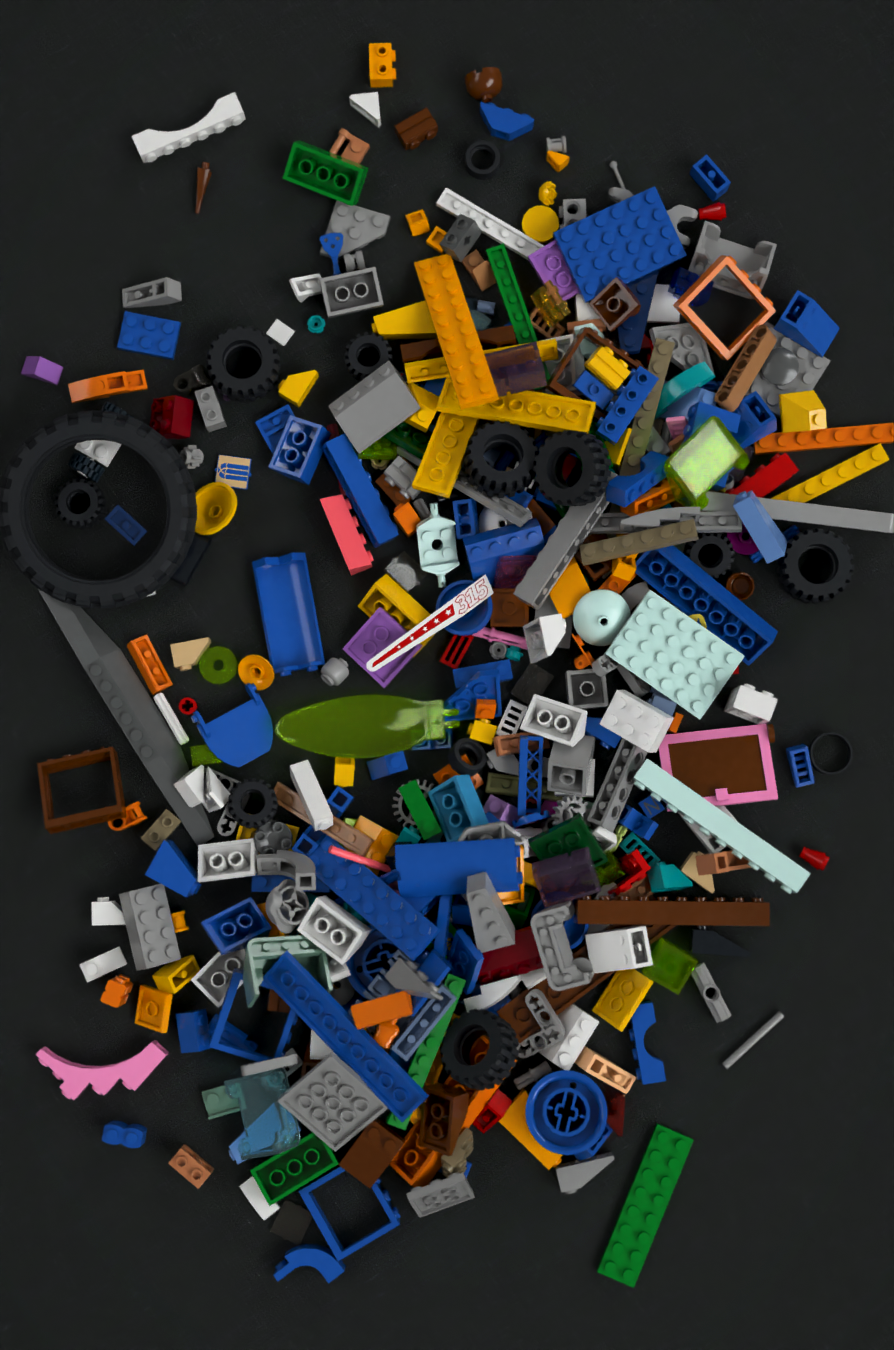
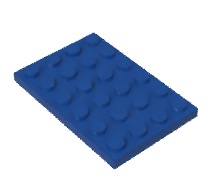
[552,186,687,303]

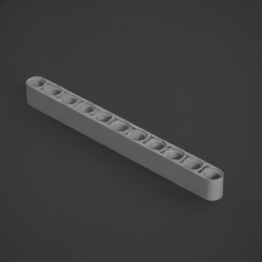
[692,490,894,533]

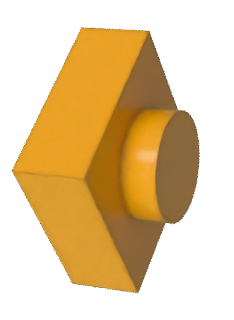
[426,226,447,253]

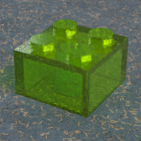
[641,937,699,995]

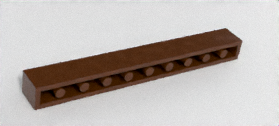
[574,895,770,926]

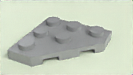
[320,200,390,260]
[649,323,715,375]

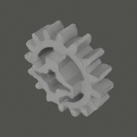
[551,795,591,827]

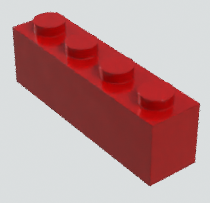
[724,452,799,498]

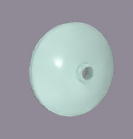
[573,589,631,646]

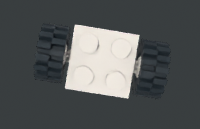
[67,401,134,482]

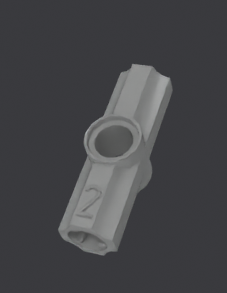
[689,962,732,1023]

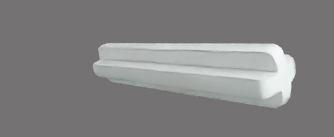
[153,693,189,745]

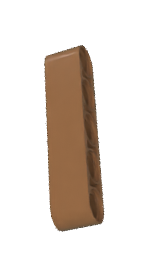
[714,325,777,412]

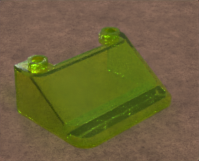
[664,416,750,511]

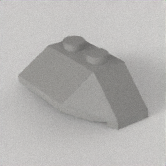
[458,821,529,858]

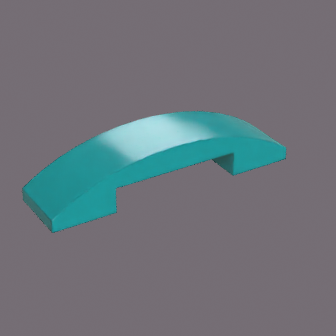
[654,361,716,420]

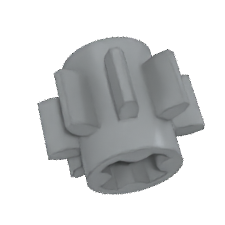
[180,445,203,469]

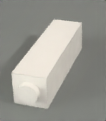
[290,760,333,831]

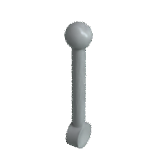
[610,161,625,189]

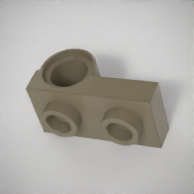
[141,809,181,852]

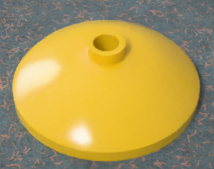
[195,482,237,535]

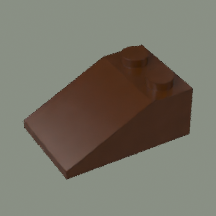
[419,1082,469,1156]
[339,1118,405,1189]

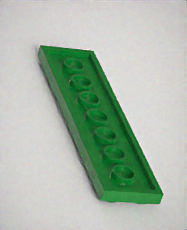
[597,1123,694,1288]

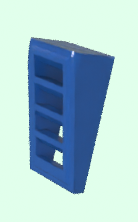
[786,744,815,788]

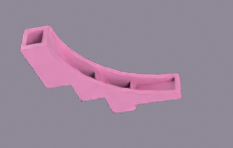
[36,1040,169,1100]

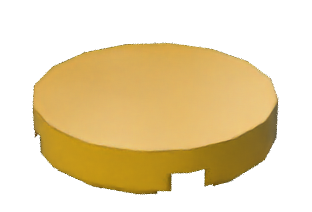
[522,205,559,243]

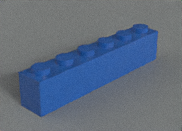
[321,433,399,548]

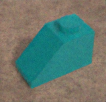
[647,862,693,893]

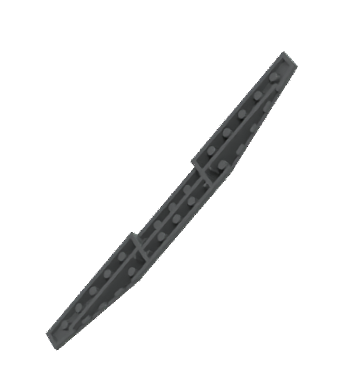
[38,589,215,846]

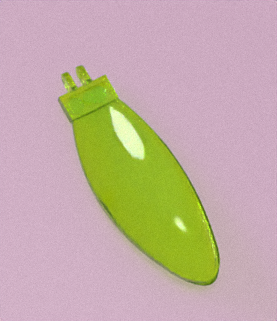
[274,695,460,758]

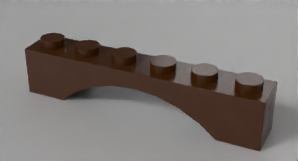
[400,325,517,374]

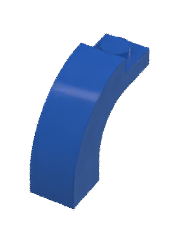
[273,1244,346,1284]

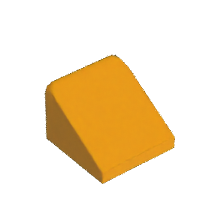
[546,150,570,173]
[405,209,430,237]

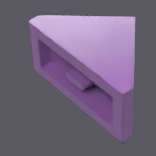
[21,356,63,385]

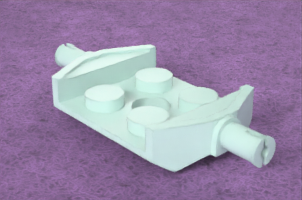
[416,502,460,588]

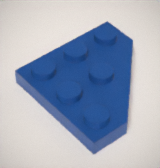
[443,669,502,722]

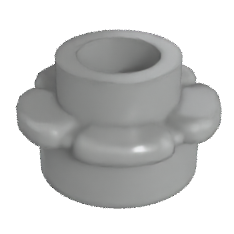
[489,642,508,659]

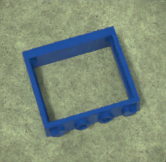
[209,968,298,1062]
[298,1164,401,1261]

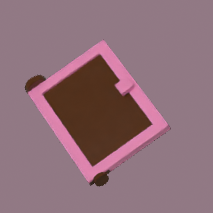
[657,724,778,812]

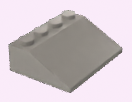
[328,361,421,454]

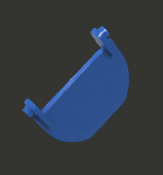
[191,683,273,768]

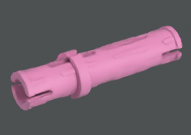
[472,627,528,650]

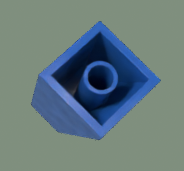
[145,840,202,897]

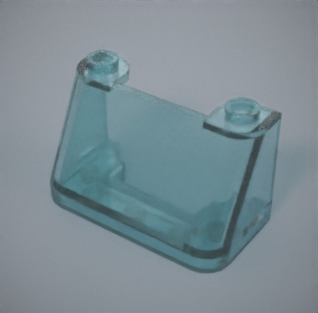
[224,1068,300,1160]

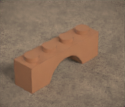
[695,850,751,876]

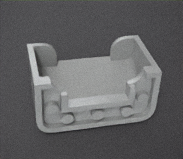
[688,221,777,299]
[531,898,594,991]

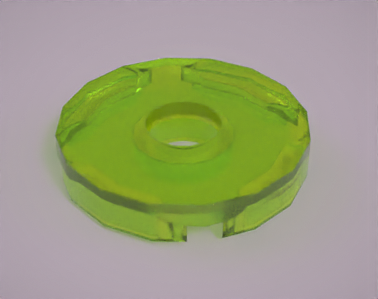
[199,646,238,685]

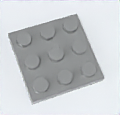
[406,1172,475,1218]

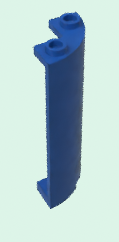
[252,553,325,677]
[395,838,523,898]

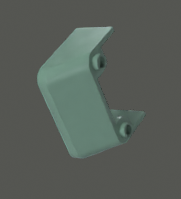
[243,935,333,1008]

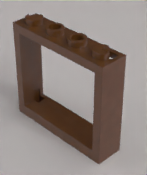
[544,327,648,423]
[37,746,127,834]

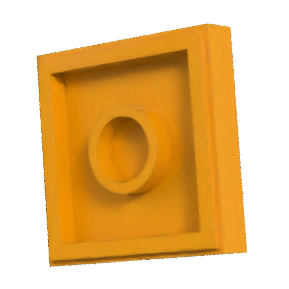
[134,985,173,1033]

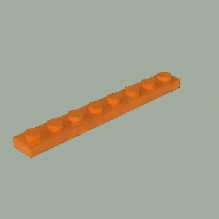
[753,423,894,455]

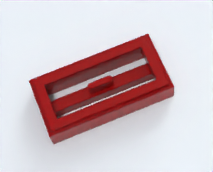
[439,635,474,669]

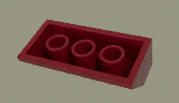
[473,926,544,986]

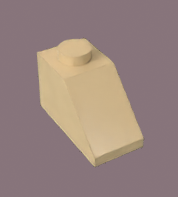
[170,637,211,671]
[679,851,715,894]

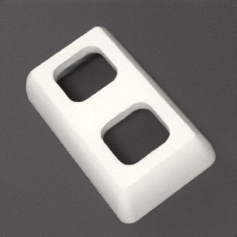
[592,826,617,853]

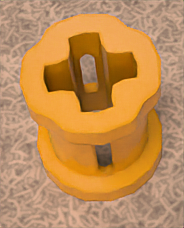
[171,910,189,933]

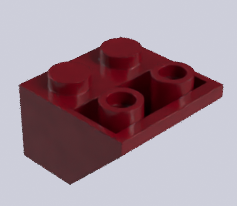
[149,395,194,439]

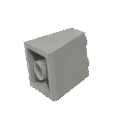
[547,735,595,796]

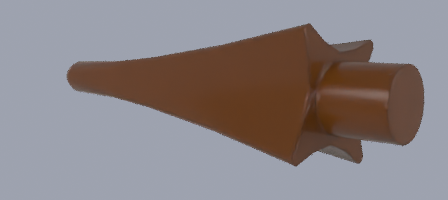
[195,162,212,214]

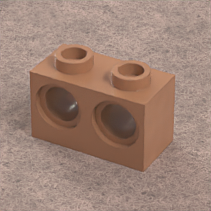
[168,1144,214,1189]

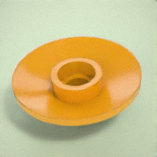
[238,654,274,690]

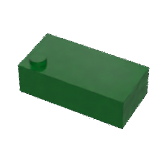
[283,140,369,206]
[250,1133,340,1206]

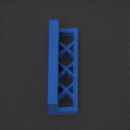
[517,735,543,816]

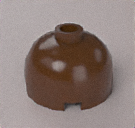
[465,67,502,103]

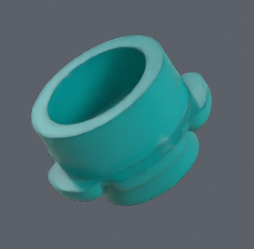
[307,315,326,333]
[505,646,523,661]

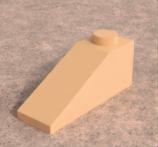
[574,1046,637,1094]

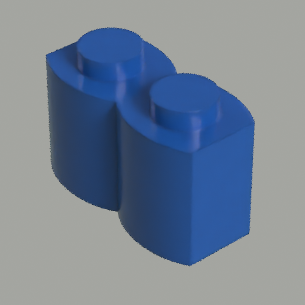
[102,1120,147,1148]

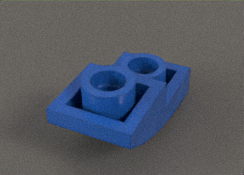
[411,729,453,750]

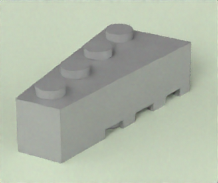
[467,872,515,953]

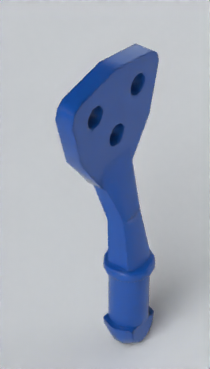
[320,233,344,276]

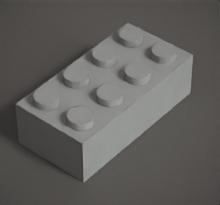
[119,884,181,971]

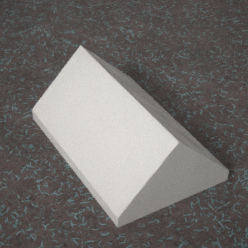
[519,694,587,747]
[198,838,258,882]

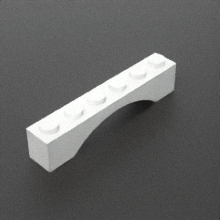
[132,92,246,163]

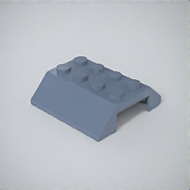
[348,949,457,1061]

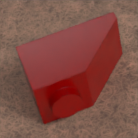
[472,1089,513,1134]

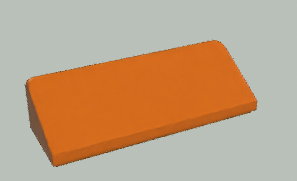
[127,634,173,695]
[351,991,413,1030]

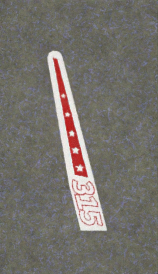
[366,574,494,672]

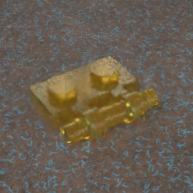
[530,280,571,328]

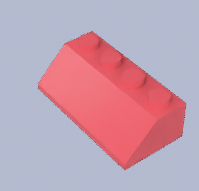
[320,495,374,576]

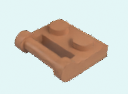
[329,128,370,164]

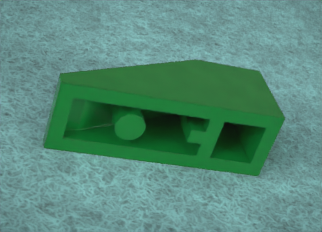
[398,779,442,840]

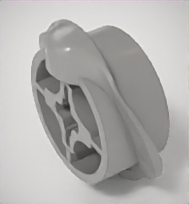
[266,879,309,934]

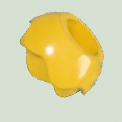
[539,181,557,206]

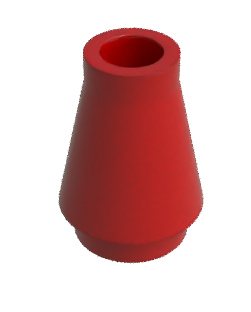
[699,202,726,221]
[799,847,830,871]

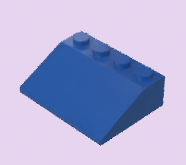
[462,518,545,587]

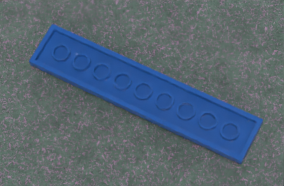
[263,951,429,1122]

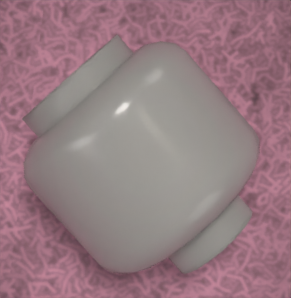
[321,657,349,686]

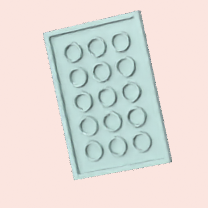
[605,589,745,719]

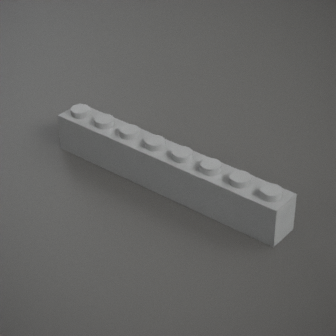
[513,470,617,611]

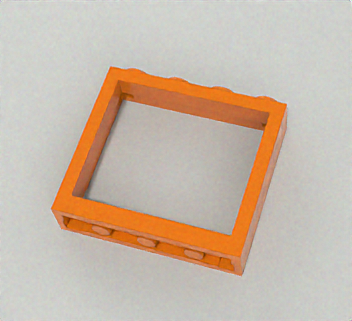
[673,255,776,361]

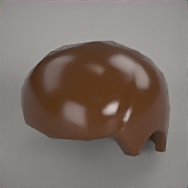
[725,571,755,601]

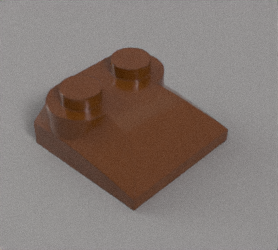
[589,277,641,332]

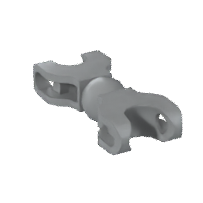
[608,187,698,249]

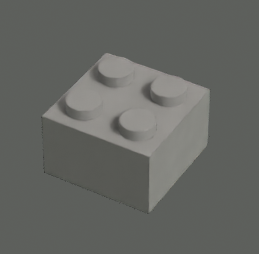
[565,669,609,710]

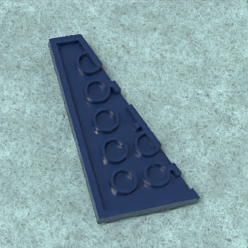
[617,269,659,355]

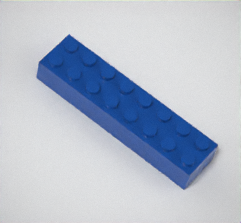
[635,545,778,666]

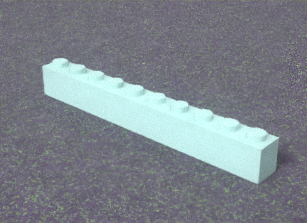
[632,759,811,894]

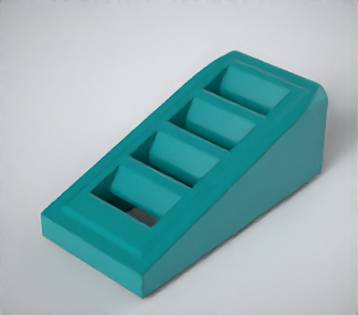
[619,832,660,873]

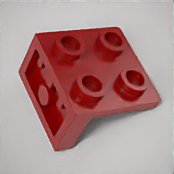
[607,849,651,895]

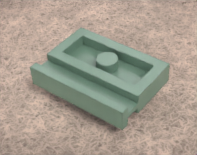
[201,1080,247,1120]

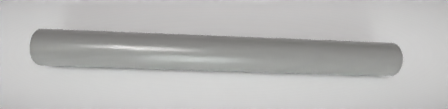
[722,1011,785,1069]

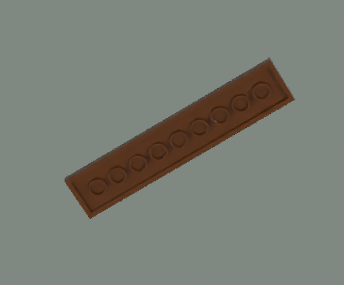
[496,894,675,1043]

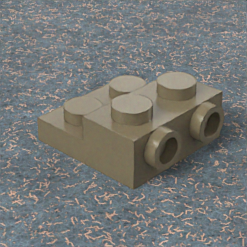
[441,1128,474,1178]

